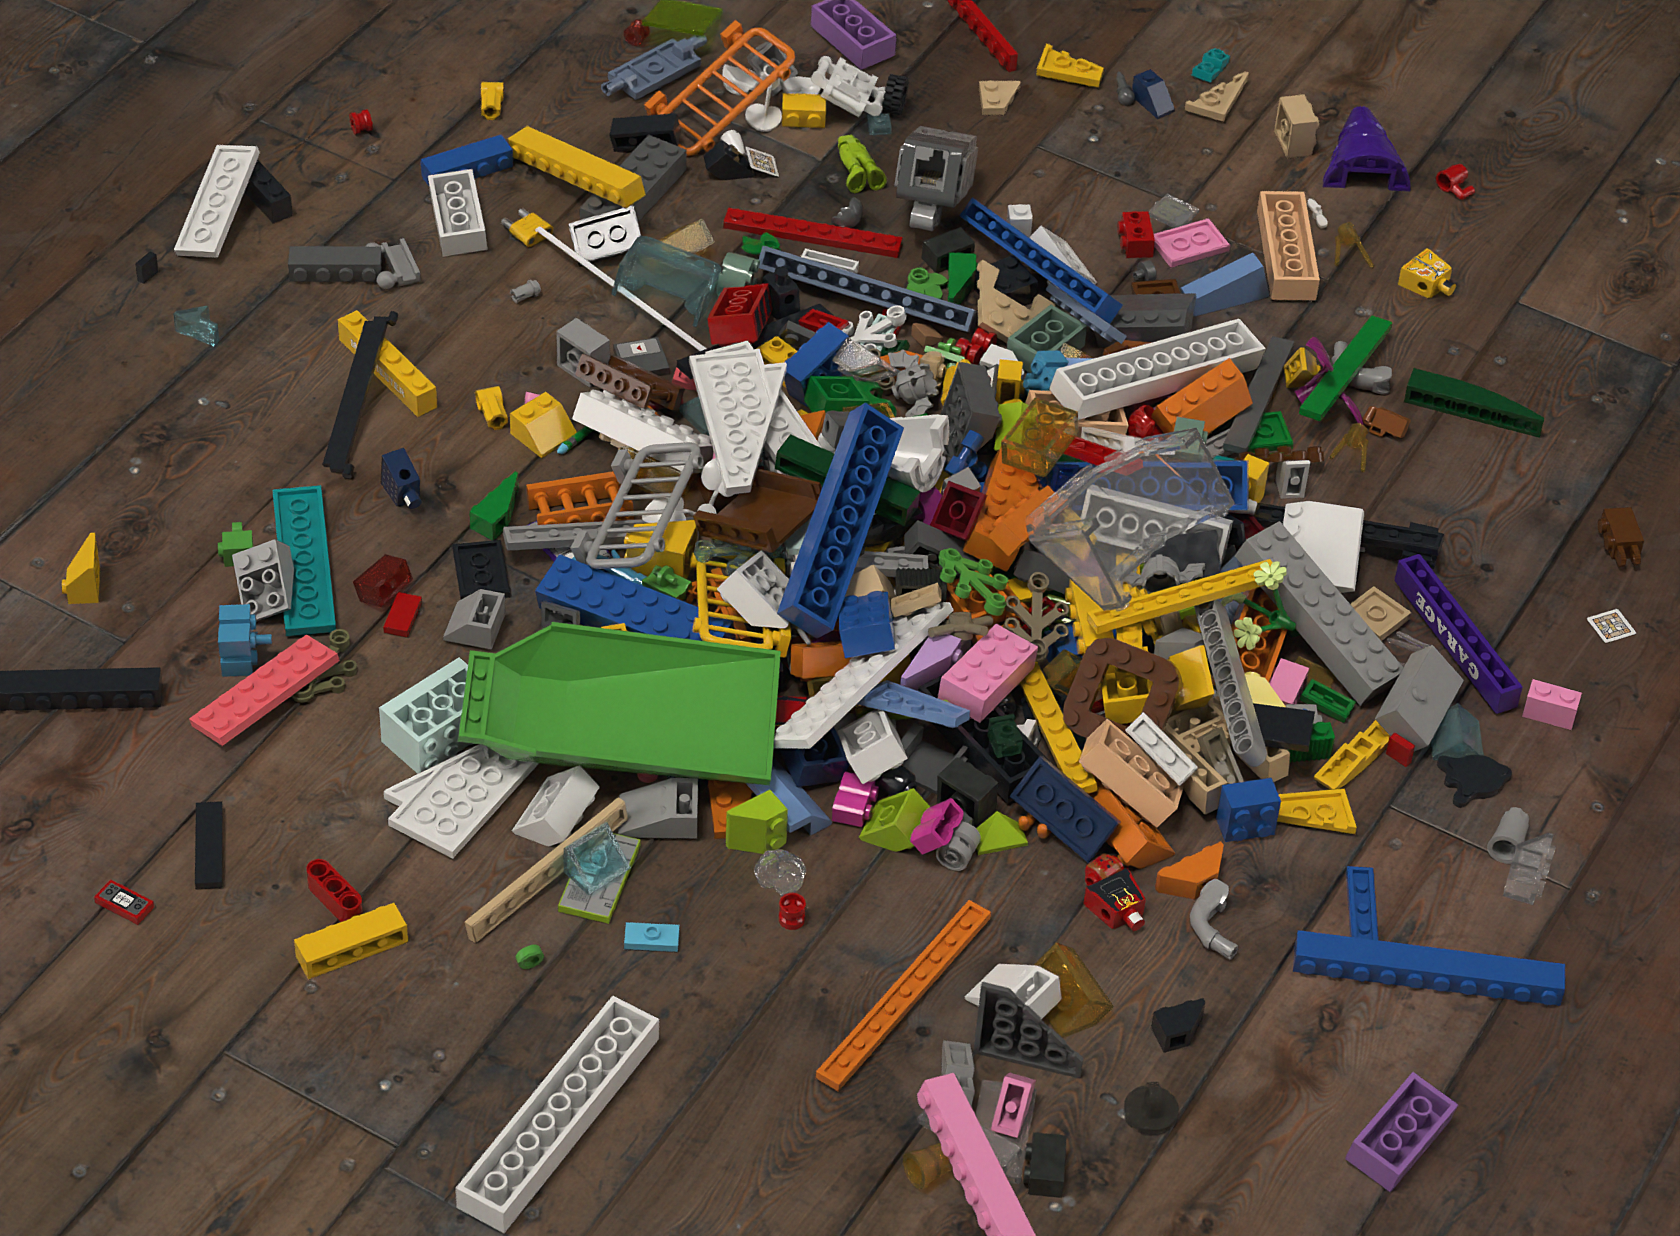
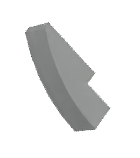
[942,1040,974,1106]

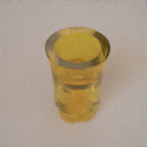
[903,1142,953,1189]

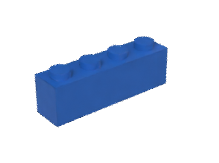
[421,135,513,186]

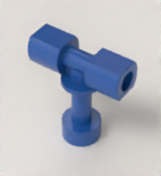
[945,430,989,482]

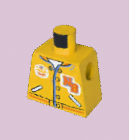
[1398,248,1456,298]

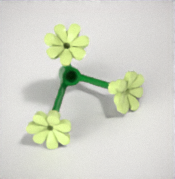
[1220,561,1296,650]

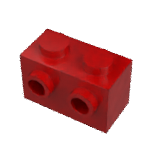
[1117,211,1155,258]

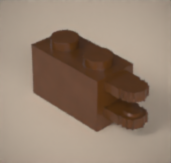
[1598,507,1644,567]

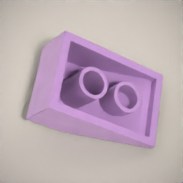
[900,634,963,691]

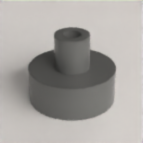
[1133,260,1156,281]

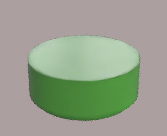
[515,945,544,969]

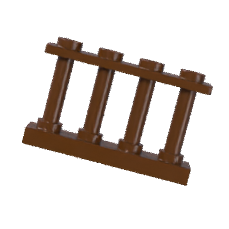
[575,354,685,411]

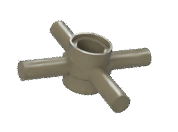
[928,612,993,641]

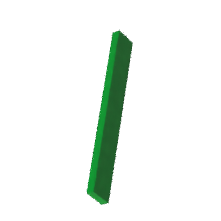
[1299,315,1393,421]

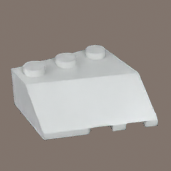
[717,550,789,628]

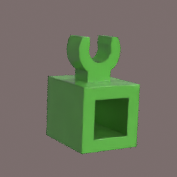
[218,522,254,567]

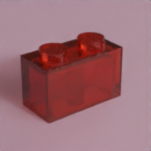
[353,554,413,607]

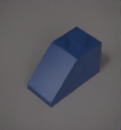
[1132,69,1175,119]

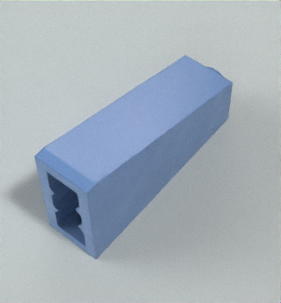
[1181,253,1269,317]

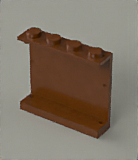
[693,469,822,553]

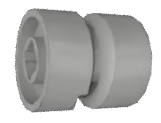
[936,821,981,871]

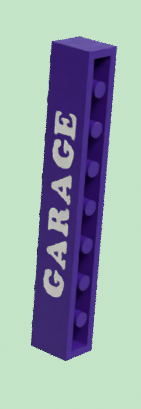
[1394,554,1523,714]

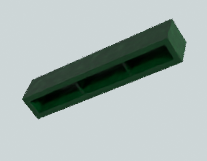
[775,434,920,526]

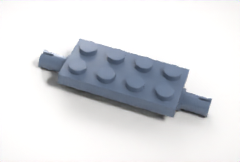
[601,32,707,100]

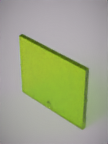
[642,0,723,36]

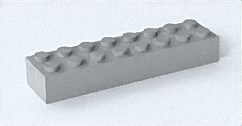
[1235,521,1404,706]

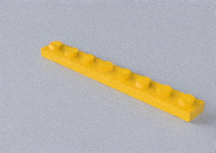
[1087,559,1273,634]
[1019,662,1098,794]

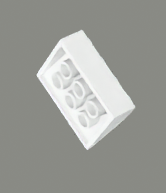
[1283,501,1364,593]

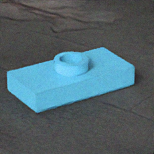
[624,922,679,952]

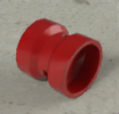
[953,338,984,365]
[779,893,806,930]

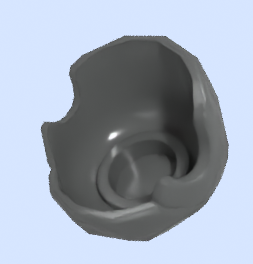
[831,197,863,228]

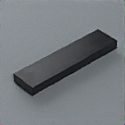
[195,801,223,889]

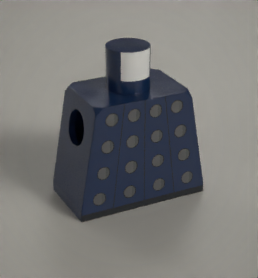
[380,447,422,509]

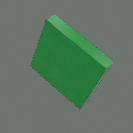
[1247,411,1294,453]

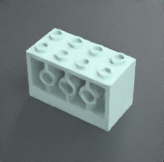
[379,658,473,774]

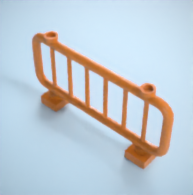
[644,20,795,156]

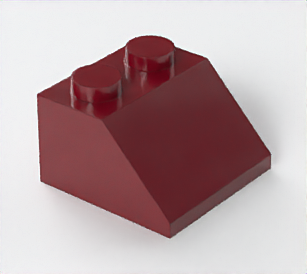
[930,481,988,541]

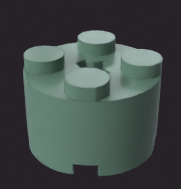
[717,252,760,296]

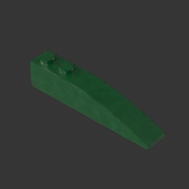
[1404,368,1545,438]

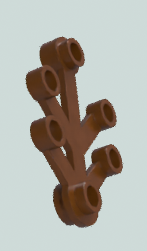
[1235,446,1324,462]

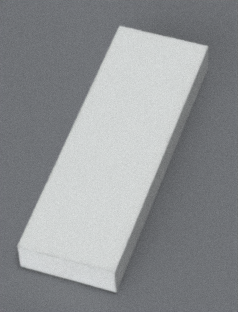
[1125,712,1199,786]

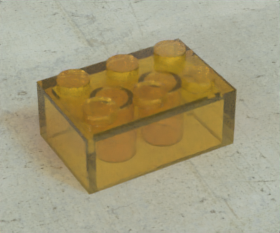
[1001,398,1078,477]

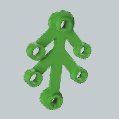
[938,548,1008,616]

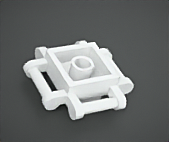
[811,56,885,117]

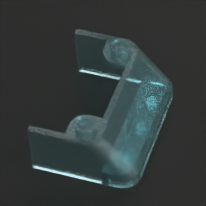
[611,236,722,327]

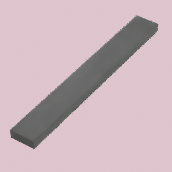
[1223,336,1294,454]

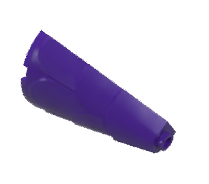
[1323,106,1411,191]

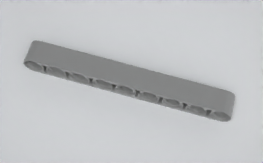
[1194,599,1267,767]

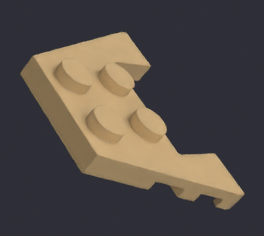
[977,260,1056,343]

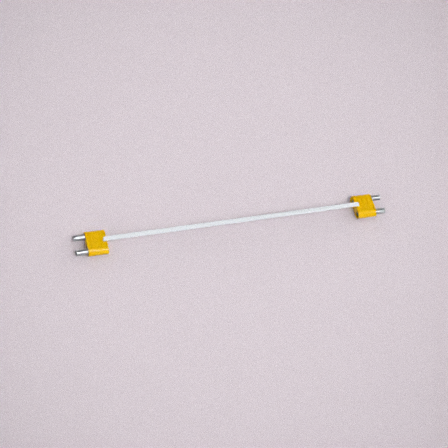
[501,208,808,415]

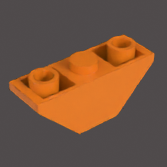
[1155,841,1224,900]

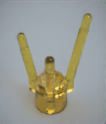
[1335,222,1374,268]
[1329,423,1369,472]

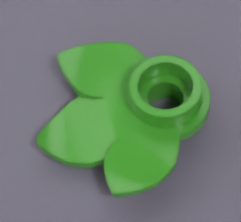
[907,268,948,299]

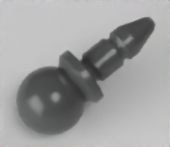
[1117,71,1135,106]

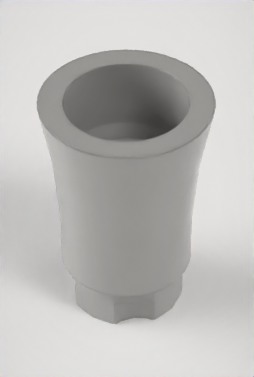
[1487,807,1529,864]

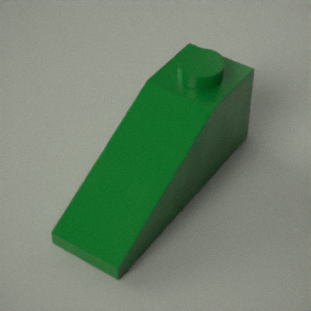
[948,253,978,305]

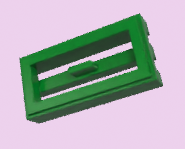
[1299,679,1356,723]

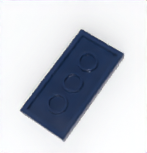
[1010,756,1121,863]

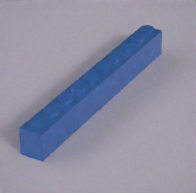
[960,197,1123,324]
[1293,930,1565,1006]

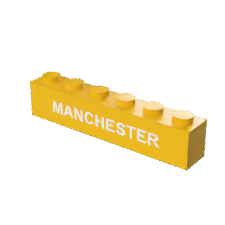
[338,310,437,417]

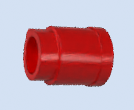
[1436,164,1475,200]

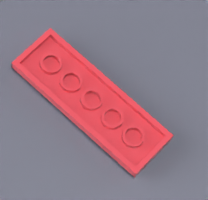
[189,635,340,746]

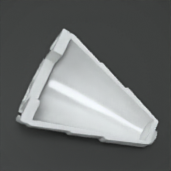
[818,414,949,492]

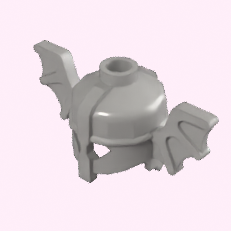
[888,350,939,417]
[1115,554,1205,594]

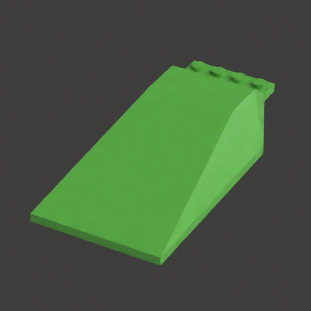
[458,622,781,785]

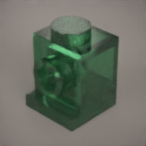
[987,714,1023,758]

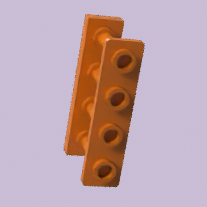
[526,471,634,525]

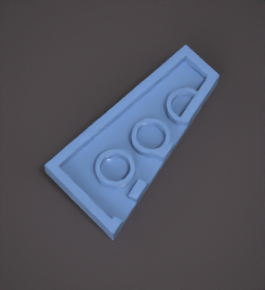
[857,680,970,728]

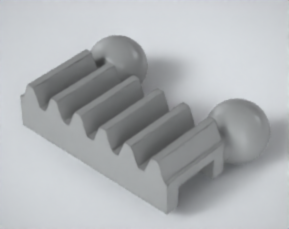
[365,238,420,289]

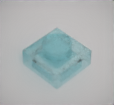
[867,114,891,135]

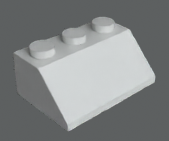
[1029,226,1097,293]
[512,765,599,846]

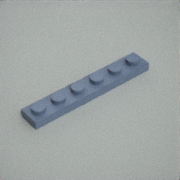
[1046,282,1127,344]

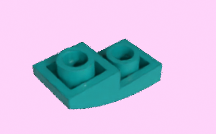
[1192,48,1231,83]

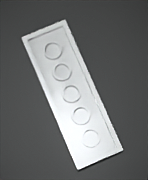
[174,145,260,258]

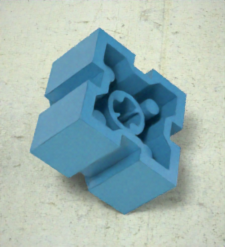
[1023,351,1069,396]
[218,604,272,677]

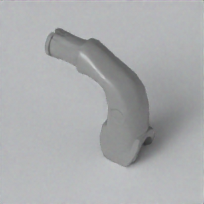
[1331,341,1392,395]
[1190,879,1238,960]

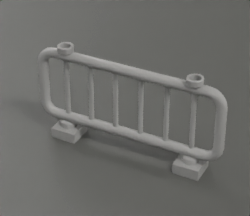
[570,442,704,569]

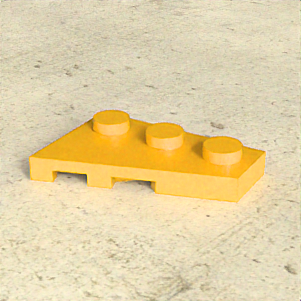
[1036,43,1104,87]
[1277,789,1357,834]

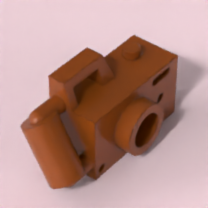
[1362,406,1411,438]

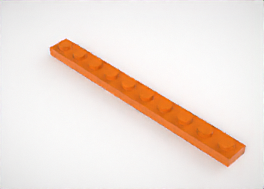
[816,900,991,1091]

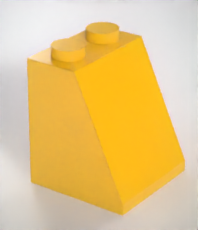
[624,520,698,579]

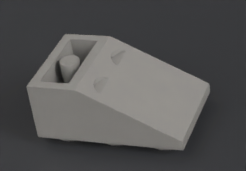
[232,539,294,621]
[618,778,698,838]

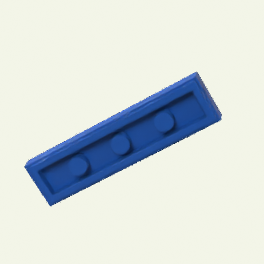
[1346,866,1378,940]

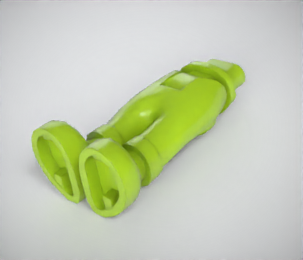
[838,135,887,193]

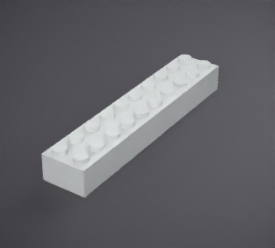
[1049,319,1266,421]
[456,996,659,1233]

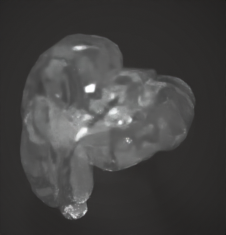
[754,849,806,896]

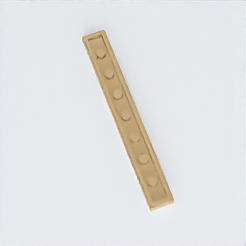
[465,797,628,943]

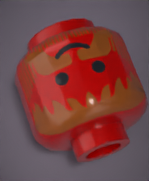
[1085,854,1124,886]

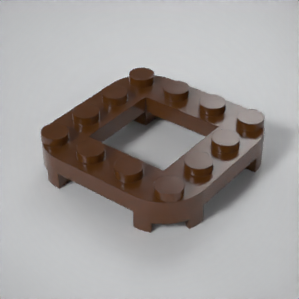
[1063,638,1183,749]

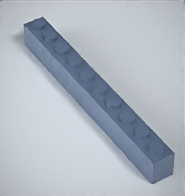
[759,246,978,334]

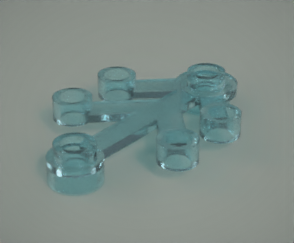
[694,539,786,576]

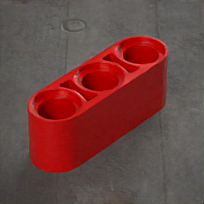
[306,859,363,922]

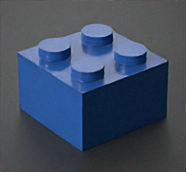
[1216,778,1281,842]

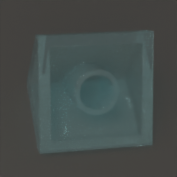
[1431,703,1484,760]
[563,822,631,895]

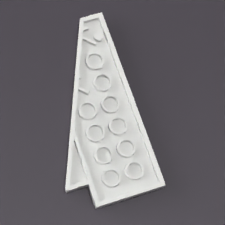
[689,349,787,495]
[384,744,539,859]

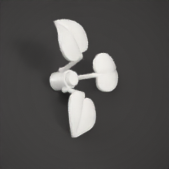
[722,64,821,132]
[642,458,751,563]

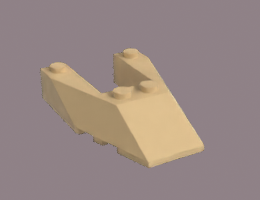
[1164,696,1290,814]

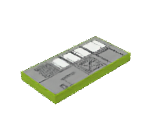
[558,833,641,924]

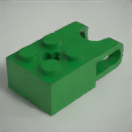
[804,376,897,418]

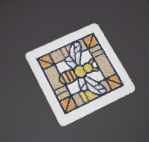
[746,147,779,177]
[1587,609,1636,643]

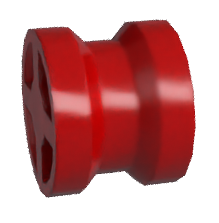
[349,109,373,134]
[971,328,997,354]

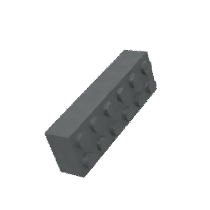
[580,135,687,222]

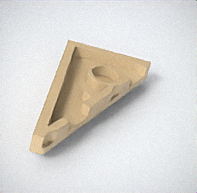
[1185,72,1249,122]

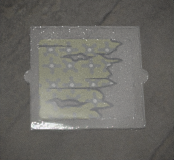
[1149,194,1200,228]

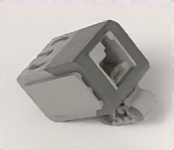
[894,126,978,231]

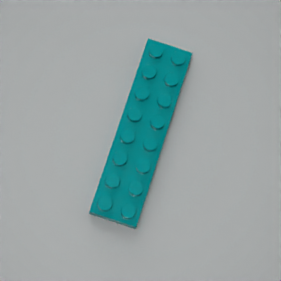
[272,485,336,636]

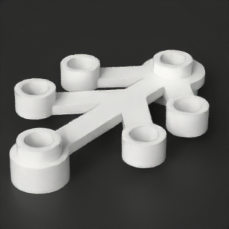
[842,305,906,358]

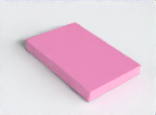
[1154,218,1230,268]

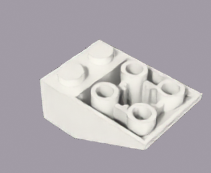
[965,964,1062,1019]

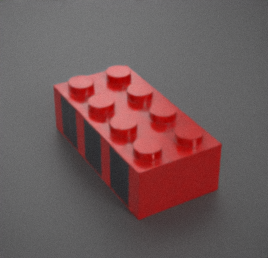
[707,284,772,347]

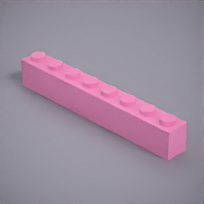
[917,1073,1036,1236]

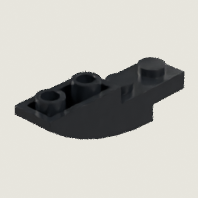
[863,508,923,547]

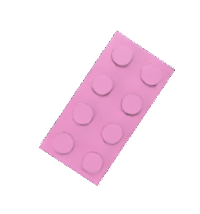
[938,624,1038,722]

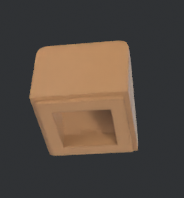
[911,323,943,349]

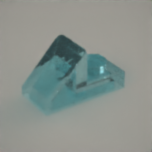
[173,306,220,347]

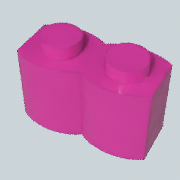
[832,772,879,827]
[910,798,963,854]

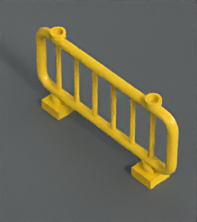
[690,546,791,658]

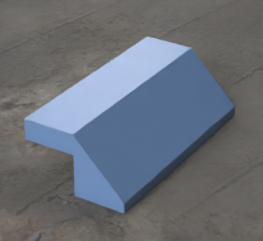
[746,756,832,835]

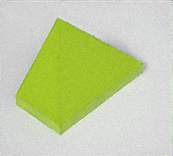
[976,811,1028,855]

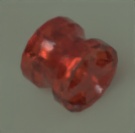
[623,19,650,46]

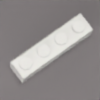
[801,248,859,274]

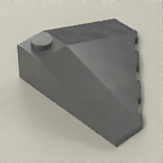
[973,982,1083,1079]

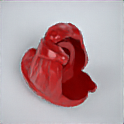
[1126,405,1166,444]

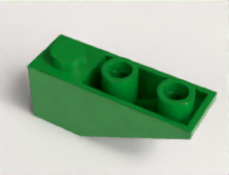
[469,471,519,540]

